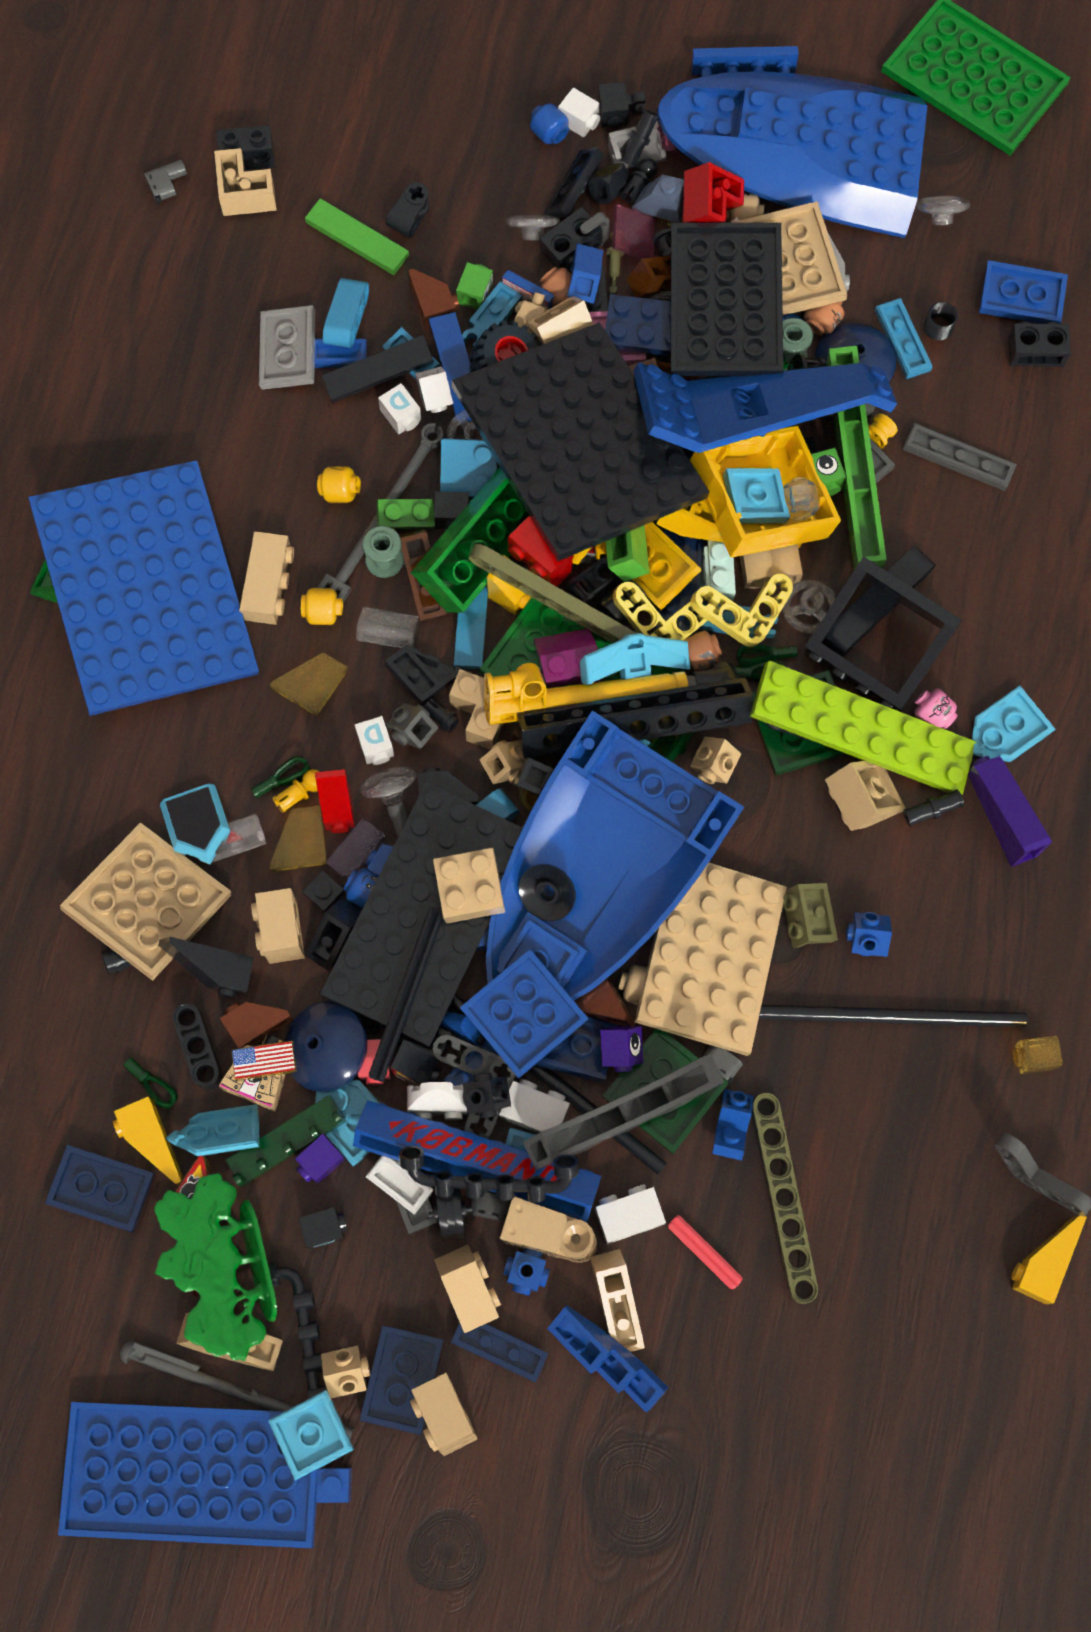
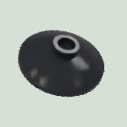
[519,864,576,921]

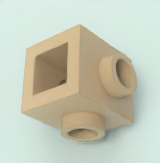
[690,737,741,784]
[480,740,529,784]
[321,1345,370,1398]

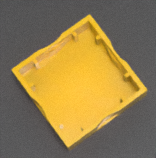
[689,426,841,558]

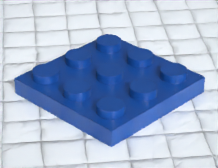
[460,949,589,1079]

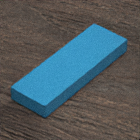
[874,298,933,379]
[454,587,488,670]

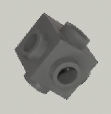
[386,703,439,749]

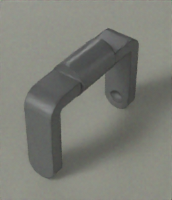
[580,212,609,247]

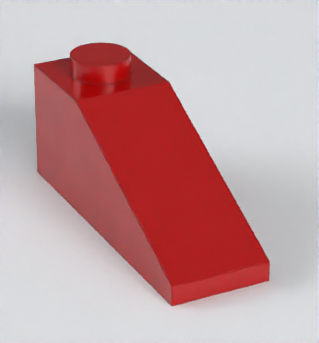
[315,769,355,833]

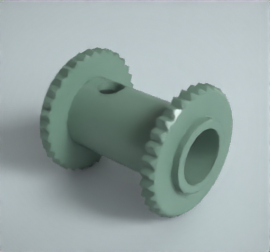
[783,318,813,371]
[362,526,404,578]

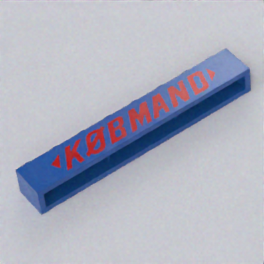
[353,1100,601,1222]

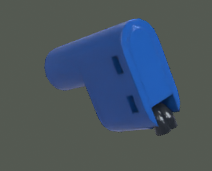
[440,1011,486,1046]

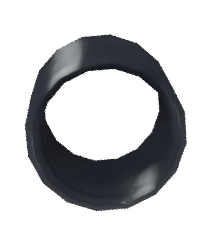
[924,302,958,341]

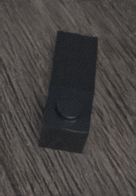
[158,937,254,998]

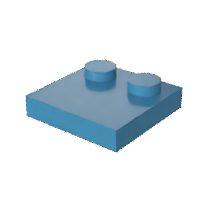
[440,438,497,497]

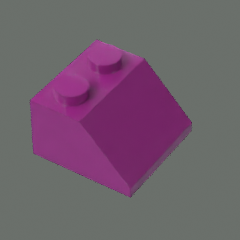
[534,629,602,688]

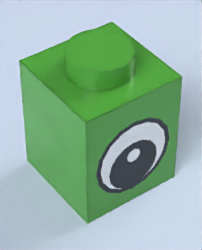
[811,448,846,496]

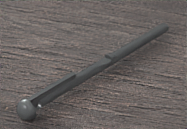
[119,1340,354,1440]

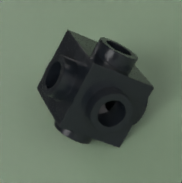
[463,1072,511,1118]

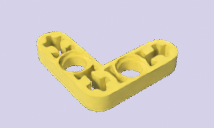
[691,574,793,647]
[612,582,719,640]

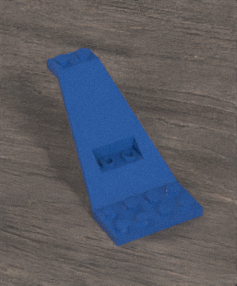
[633,362,897,453]

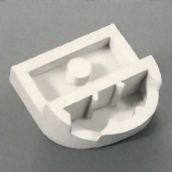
[407,1082,469,1120]

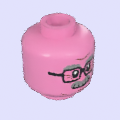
[914,689,958,729]

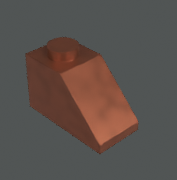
[408,269,460,330]
[574,978,635,1026]
[220,1002,293,1049]

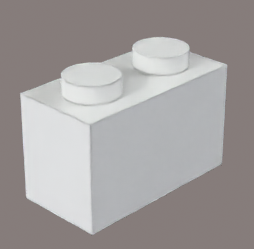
[499,1079,570,1134]
[594,1184,666,1245]

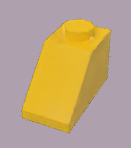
[487,555,532,616]

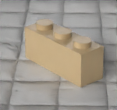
[239,531,294,625]

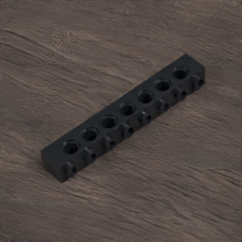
[517,678,753,758]

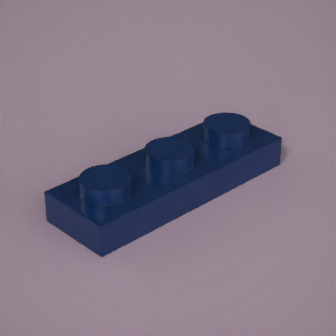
[451,1323,549,1383]

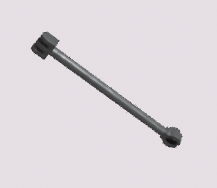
[318,423,444,603]

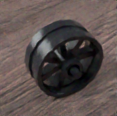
[429,1188,472,1241]

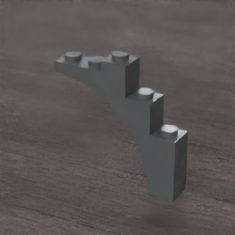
[523,1054,724,1170]

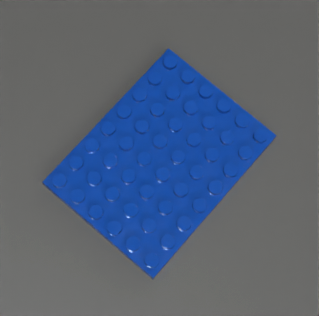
[28,460,259,716]

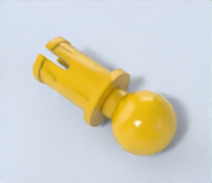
[272,769,320,813]

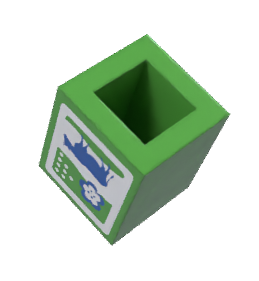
[456,262,493,310]

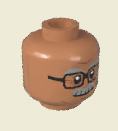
[804,301,844,336]

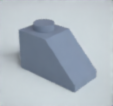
[632,175,684,223]

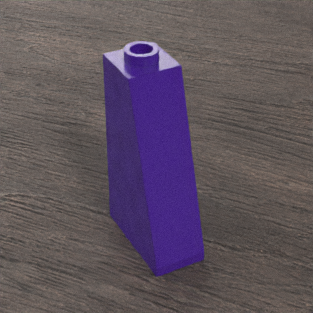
[968,756,1052,867]

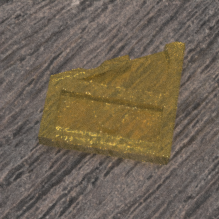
[270,652,348,716]
[270,805,327,872]

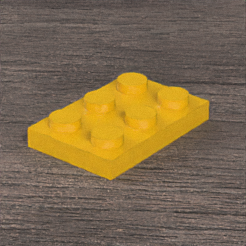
[606,522,701,610]

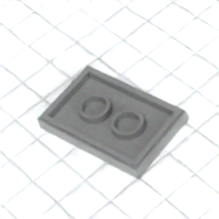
[259,305,315,390]

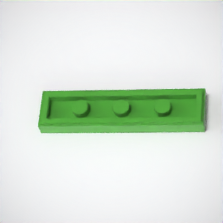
[305,198,409,275]

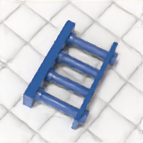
[691,46,799,77]

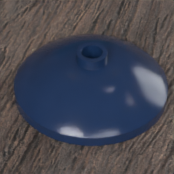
[815,323,896,383]
[285,1001,367,1092]

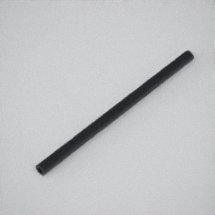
[449,994,667,1175]
[759,1004,1027,1028]

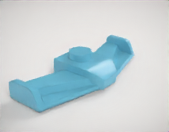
[580,633,690,685]

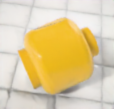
[317,466,361,503]
[301,588,343,625]

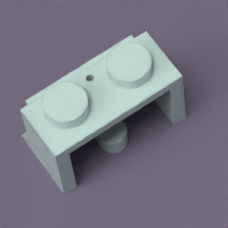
[700,541,736,604]

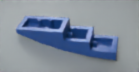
[428,312,472,425]
[547,1306,669,1412]

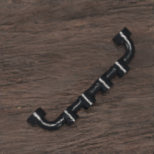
[399,1146,579,1203]
[268,1261,327,1399]

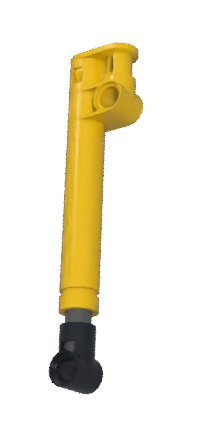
[484,661,740,725]

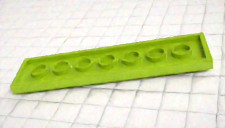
[750,661,976,795]

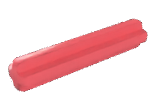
[668,1215,743,1289]

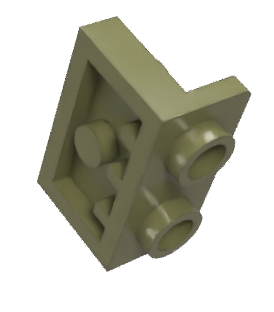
[783,883,838,948]

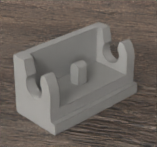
[608,121,667,170]

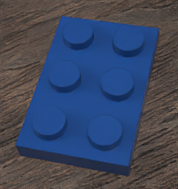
[979,260,1068,324]

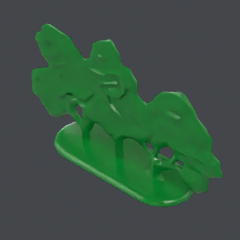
[154,1173,277,1361]

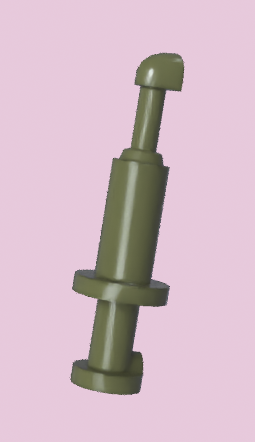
[606,231,624,294]

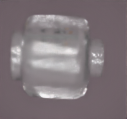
[783,477,819,522]

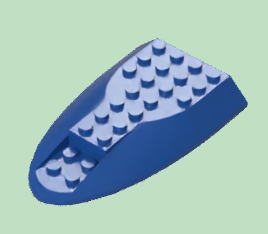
[657,71,927,238]
[486,711,744,1001]

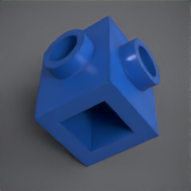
[846,912,892,957]
[503,1248,550,1296]

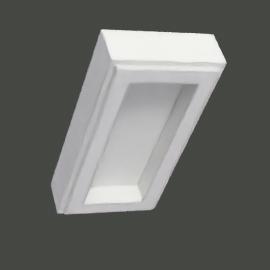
[366,1156,434,1215]

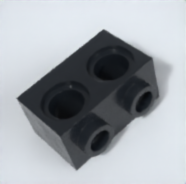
[216,125,275,169]
[539,207,603,270]
[1008,321,1071,367]

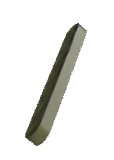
[468,544,636,644]
[752,1093,818,1304]

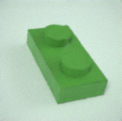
[376,499,435,529]

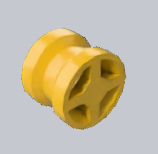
[868,413,898,449]

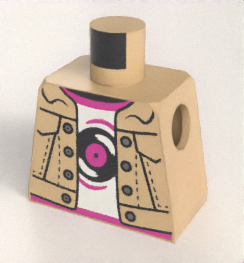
[219,1034,286,1112]

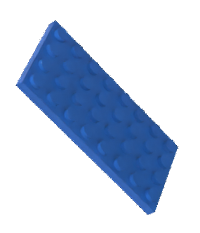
[58,1402,317,1548]

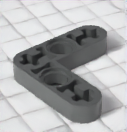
[432,1034,515,1139]
[994,1132,1091,1217]

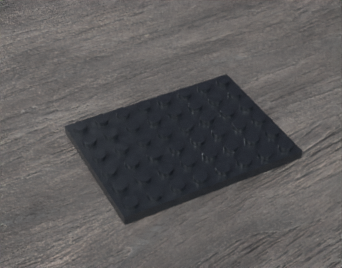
[451,322,709,562]

